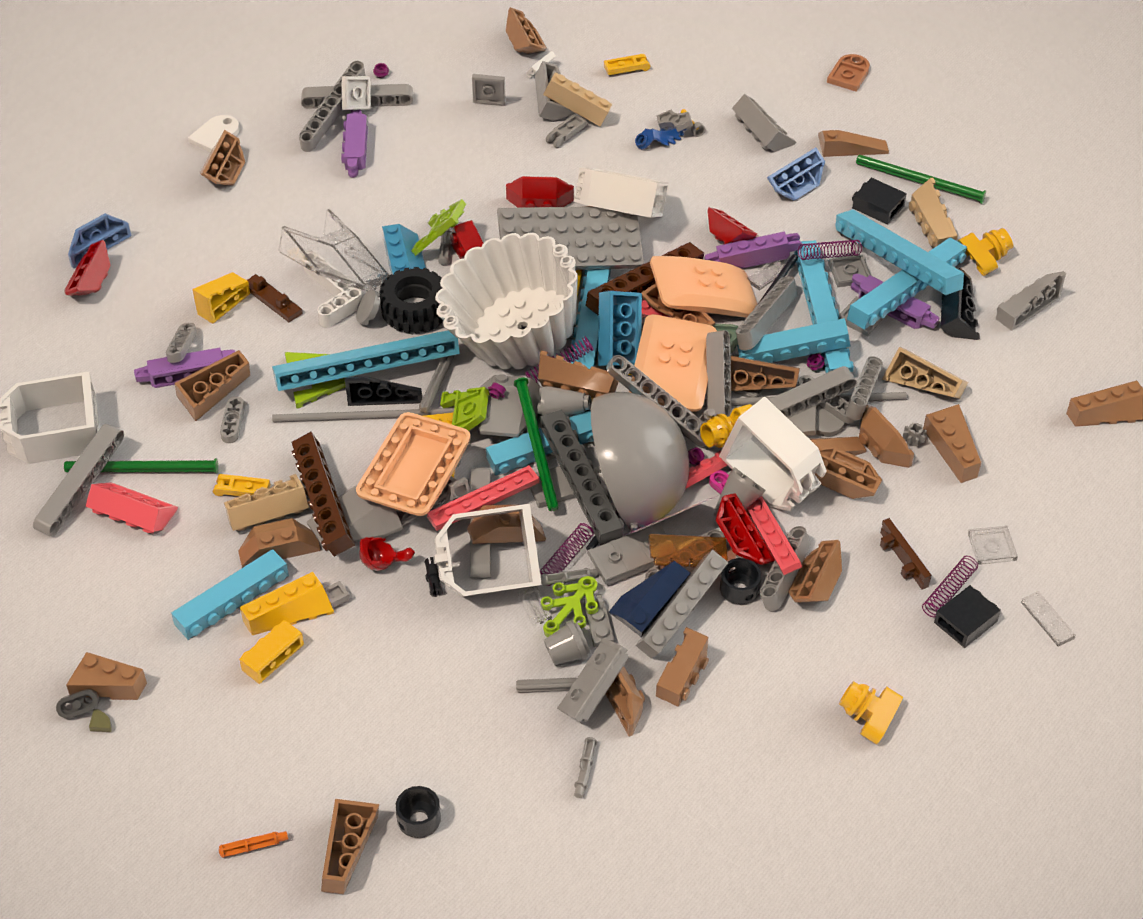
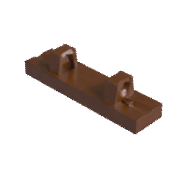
[247,274,303,323]
[880,518,932,590]

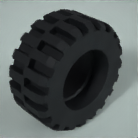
[379,267,443,334]

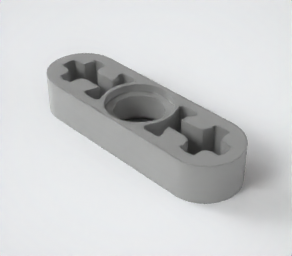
[220,396,245,443]

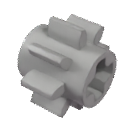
[903,423,927,446]

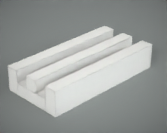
[526,51,556,79]

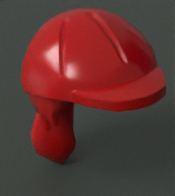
[359,537,415,571]

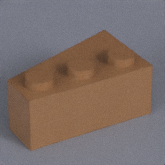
[656,627,709,706]
[66,652,147,700]

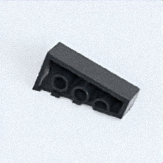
[940,267,980,340]

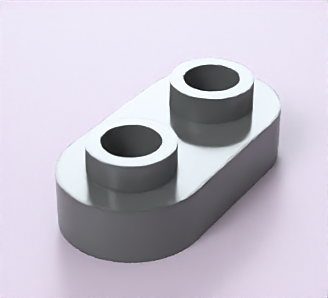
[56,689,99,718]

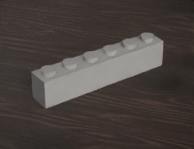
[635,550,728,659]

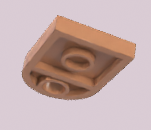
[827,54,870,92]

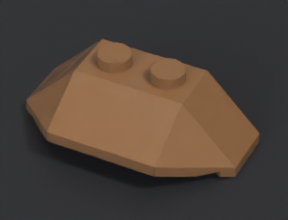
[506,7,547,54]
[200,130,245,186]
[859,405,914,468]
[815,447,882,499]
[467,504,546,544]
[238,518,321,568]
[788,540,842,602]
[605,666,645,737]

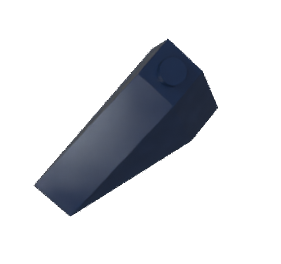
[609,561,691,637]

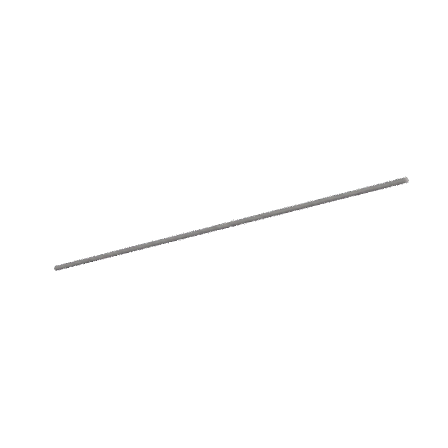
[272,392,907,422]

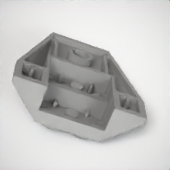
[478,374,541,437]
[307,485,403,547]

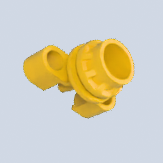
[958,228,1014,276]
[700,404,752,448]
[839,681,903,745]

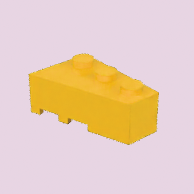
[192,272,250,324]

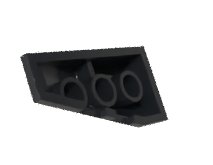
[345,376,422,406]

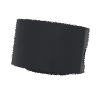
[720,558,762,605]
[395,786,441,838]

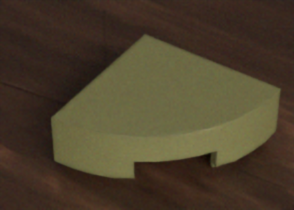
[89,709,112,732]

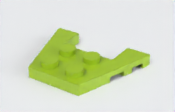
[411,199,466,256]
[284,352,346,409]
[440,387,489,431]

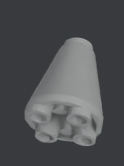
[537,386,592,417]
[713,467,766,517]

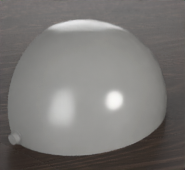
[591,392,689,531]

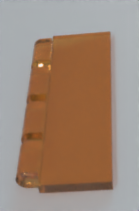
[649,534,728,567]

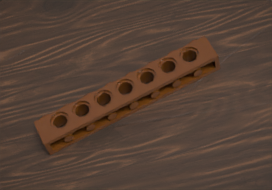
[585,242,704,316]
[291,431,355,557]

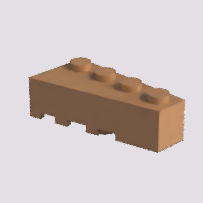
[321,799,379,894]

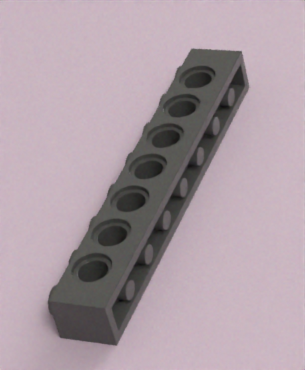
[540,409,625,546]

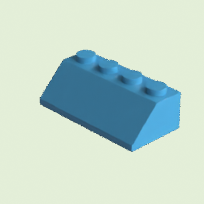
[382,224,426,275]
[598,291,642,367]

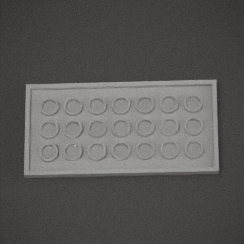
[497,207,644,270]

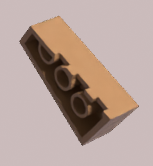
[174,350,250,421]
[923,404,981,483]

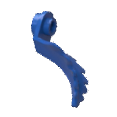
[635,127,686,149]

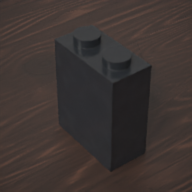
[852,177,907,225]
[934,585,1001,648]

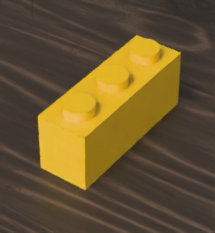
[239,620,304,684]

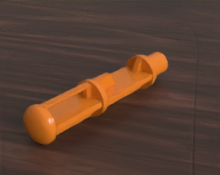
[219,831,288,858]

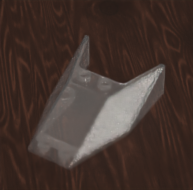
[278,209,389,292]

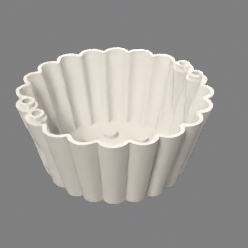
[436,233,578,369]

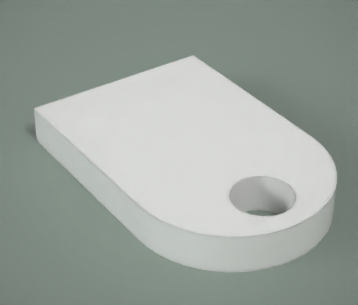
[188,115,239,153]

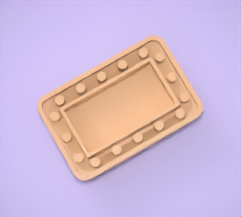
[650,256,757,318]
[629,314,717,412]
[356,412,471,516]

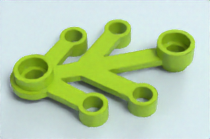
[541,576,598,638]

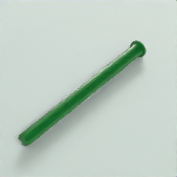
[856,155,986,204]
[514,377,558,511]
[64,458,219,474]

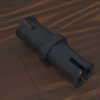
[424,557,443,597]

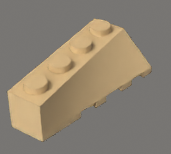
[543,72,612,126]
[909,178,958,248]
[882,347,969,399]
[224,474,309,531]

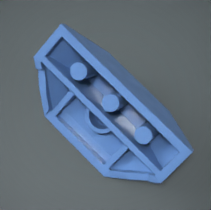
[767,147,825,201]
[68,213,131,269]

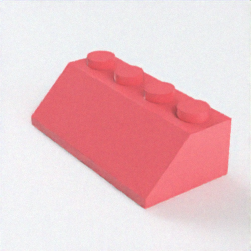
[86,482,178,533]

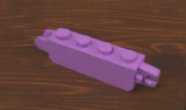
[341,110,368,178]
[705,231,802,268]
[851,273,940,329]
[134,347,235,388]

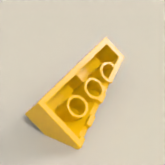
[240,572,334,635]

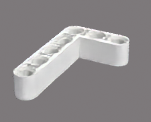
[302,250,362,328]

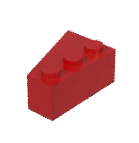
[450,220,484,259]

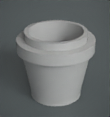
[544,620,590,665]

